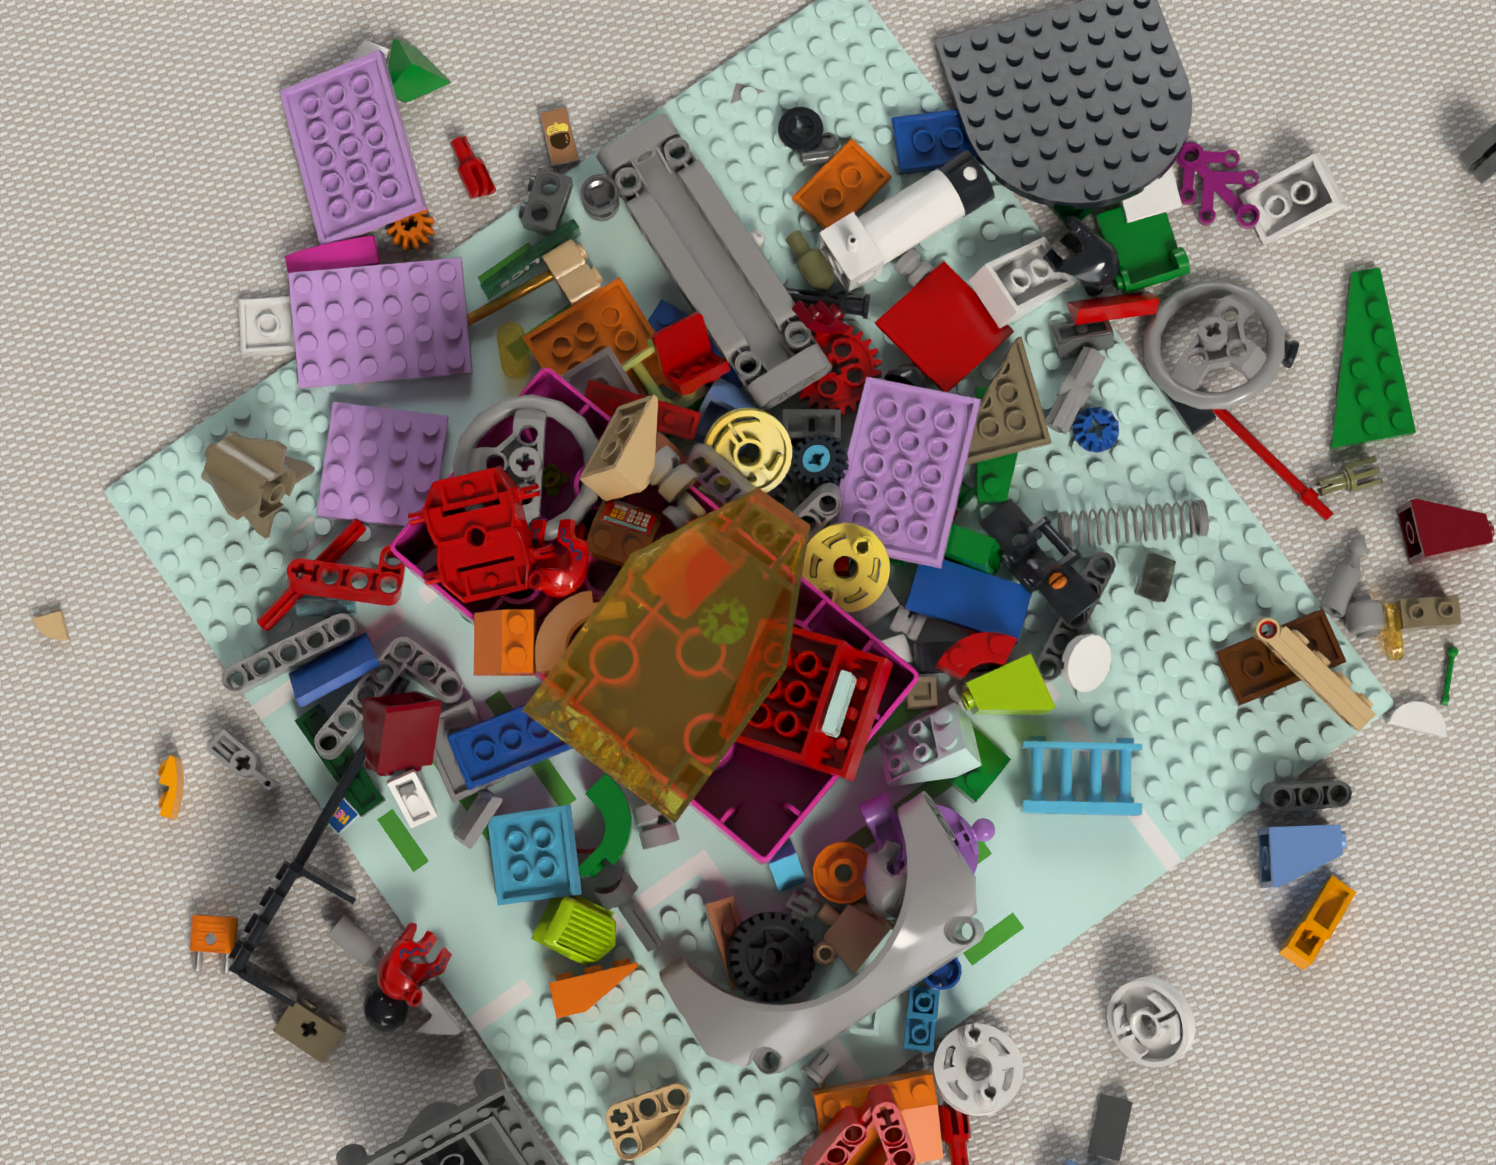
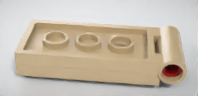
[1250,617,1376,731]

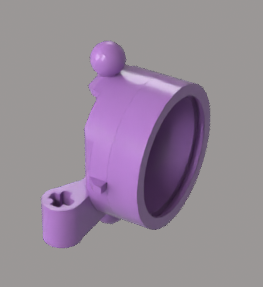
[858,792,995,885]

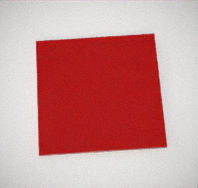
[874,261,1014,393]

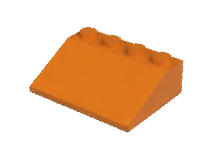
[811,1069,943,1165]

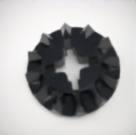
[778,107,823,152]

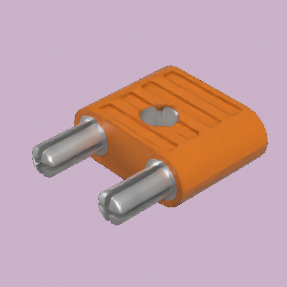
[189,914,238,974]

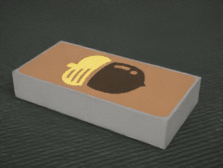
[539,106,580,169]

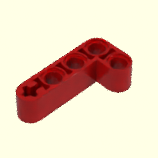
[287,544,406,606]

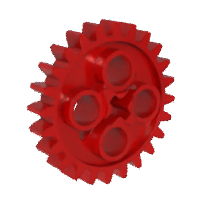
[797,325,882,417]

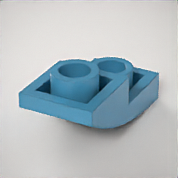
[903,987,940,1053]

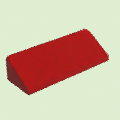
[1066,291,1160,325]

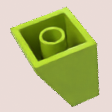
[959,653,1056,715]

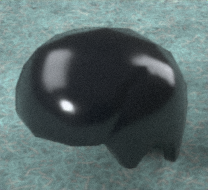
[363,985,409,1032]

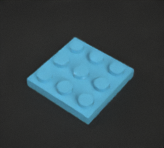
[488,805,582,906]

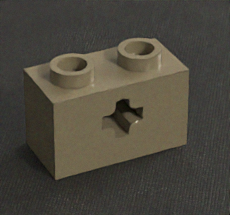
[1391,595,1462,633]
[273,998,347,1063]

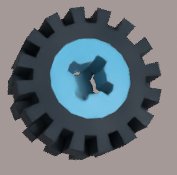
[791,434,849,490]

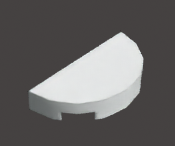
[1386,701,1446,738]

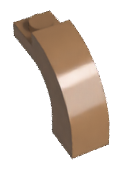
[535,590,627,675]

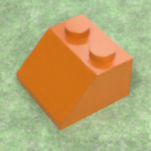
[473,610,537,676]

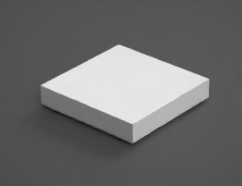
[239,296,296,357]

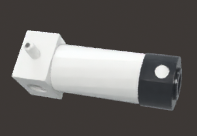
[818,150,995,294]

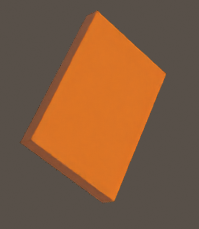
[792,138,892,230]

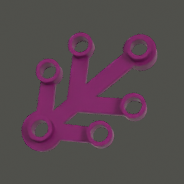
[1176,142,1260,229]

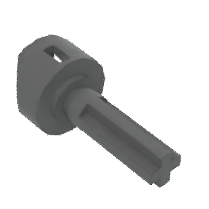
[593,868,663,952]

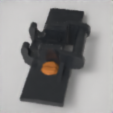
[979,498,1100,624]

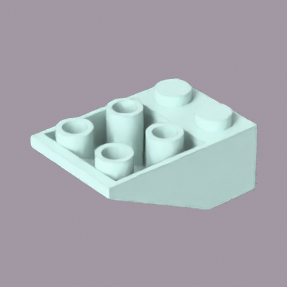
[878,702,981,787]

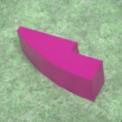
[284,236,381,273]

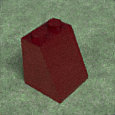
[1396,499,1495,565]
[362,691,441,776]

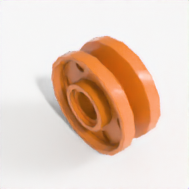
[813,842,869,905]

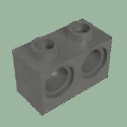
[519,168,574,238]
[782,409,841,446]

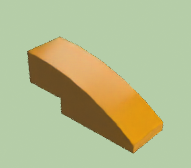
[1278,875,1357,970]

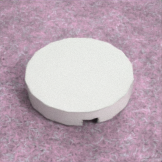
[1061,633,1111,692]

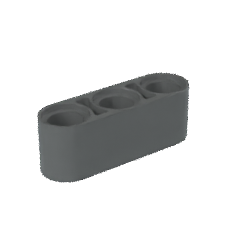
[1260,777,1352,812]

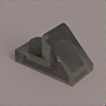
[1134,551,1176,603]

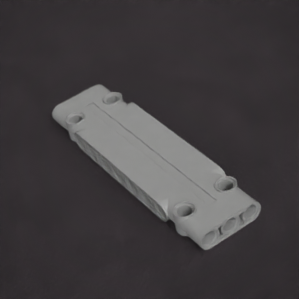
[596,114,833,411]

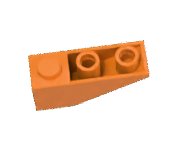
[549,958,639,1018]

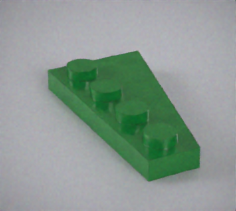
[975,387,1018,503]

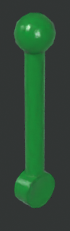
[1440,646,1459,706]

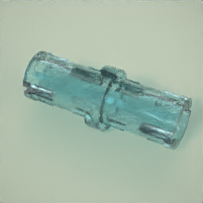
[296,597,357,619]

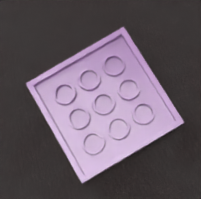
[316,402,449,527]

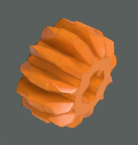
[387,209,435,251]

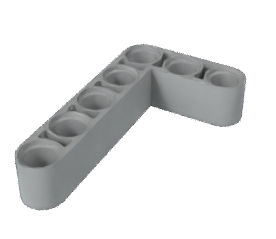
[687,443,842,557]
[314,636,463,760]

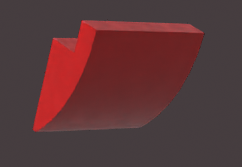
[721,617,893,782]

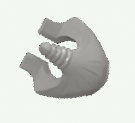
[865,839,907,920]

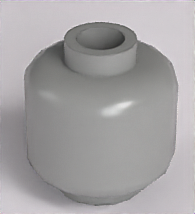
[1345,595,1386,639]

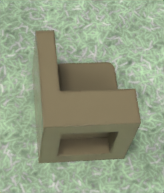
[904,676,938,711]

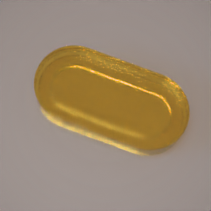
[496,322,531,380]
[1382,603,1404,661]

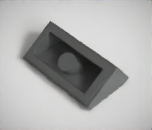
[1051,320,1114,359]
[1087,1094,1133,1161]

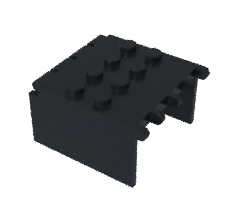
[228,855,356,1007]

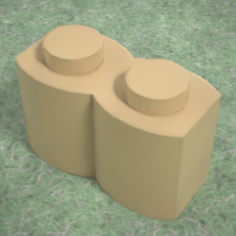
[542,239,603,307]

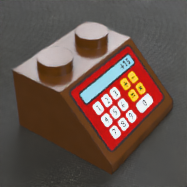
[586,499,664,573]

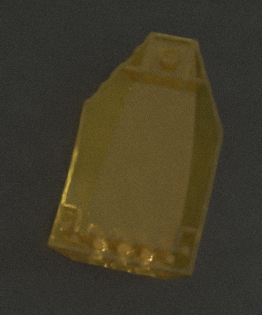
[522,487,810,824]

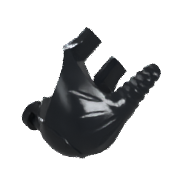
[1042,216,1120,298]

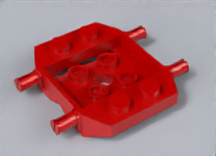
[408,466,556,603]

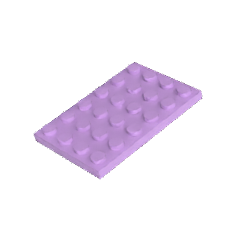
[279,50,427,245]
[288,258,473,389]
[830,377,981,569]

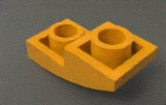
[158,755,184,820]

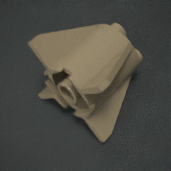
[201,431,315,538]

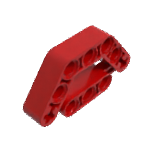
[801,1084,916,1165]

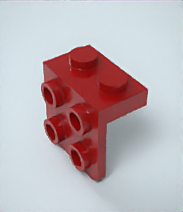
[652,312,730,396]

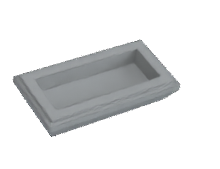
[453,789,503,850]

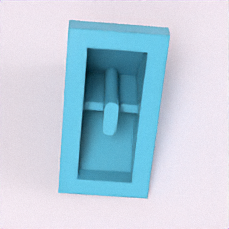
[768,838,806,892]

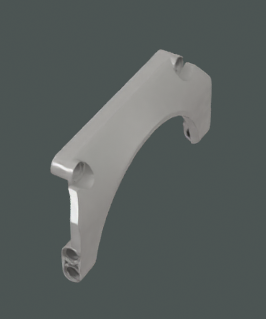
[659,791,984,1075]

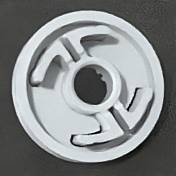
[1107,974,1195,1067]
[932,1023,1023,1116]

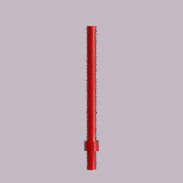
[1212,409,1334,521]

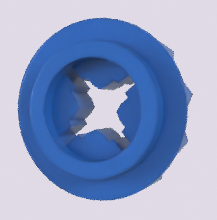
[1073,406,1120,453]

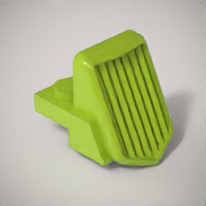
[531,895,616,967]

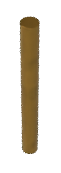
[467,270,554,327]

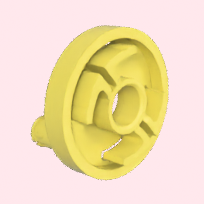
[703,408,792,497]
[800,522,890,613]

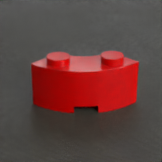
[935,632,1017,681]

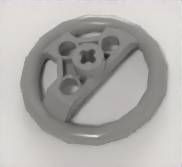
[1143,281,1285,410]
[452,394,599,541]

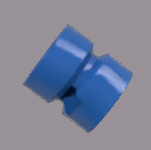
[923,957,962,990]

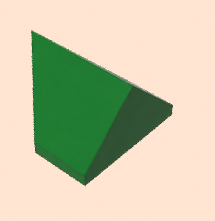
[388,39,452,103]

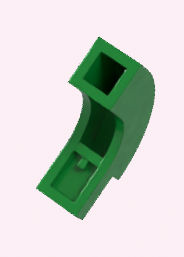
[579,773,632,879]

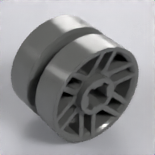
[1458,124,1496,184]

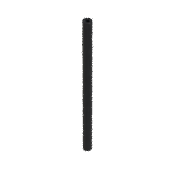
[295,676,410,863]

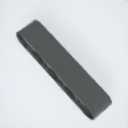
[1035,552,1116,683]

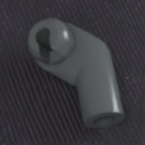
[801,132,838,166]

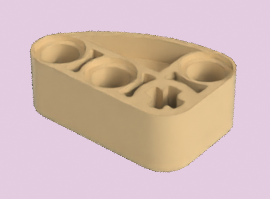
[606,1082,690,1161]

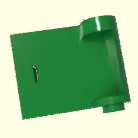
[1095,207,1190,295]

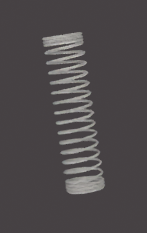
[1058,499,1209,548]

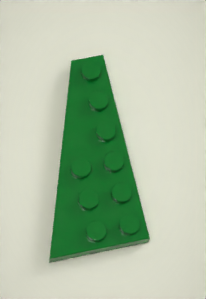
[1329,267,1416,450]

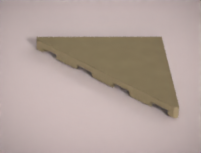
[966,337,1052,465]

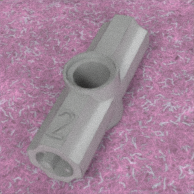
[1046,346,1106,435]

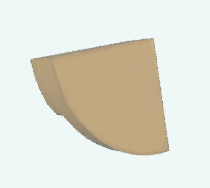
[32,611,70,641]

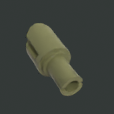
[785,230,834,291]
[1315,455,1383,497]

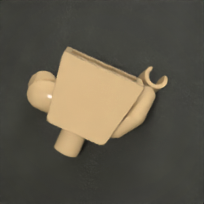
[813,902,897,973]

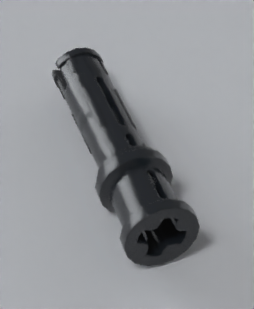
[785,287,871,319]

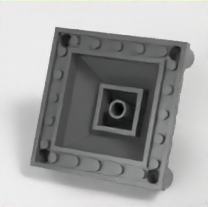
[336,1068,563,1165]

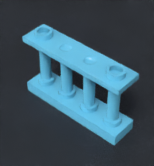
[1020,736,1142,816]

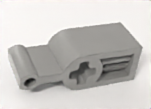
[206,729,280,792]

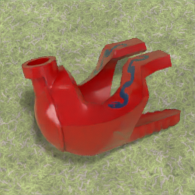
[528,519,589,598]
[377,923,452,1007]

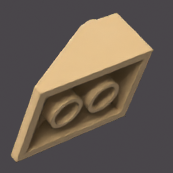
[579,395,658,501]

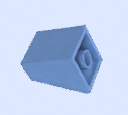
[1257,825,1347,888]

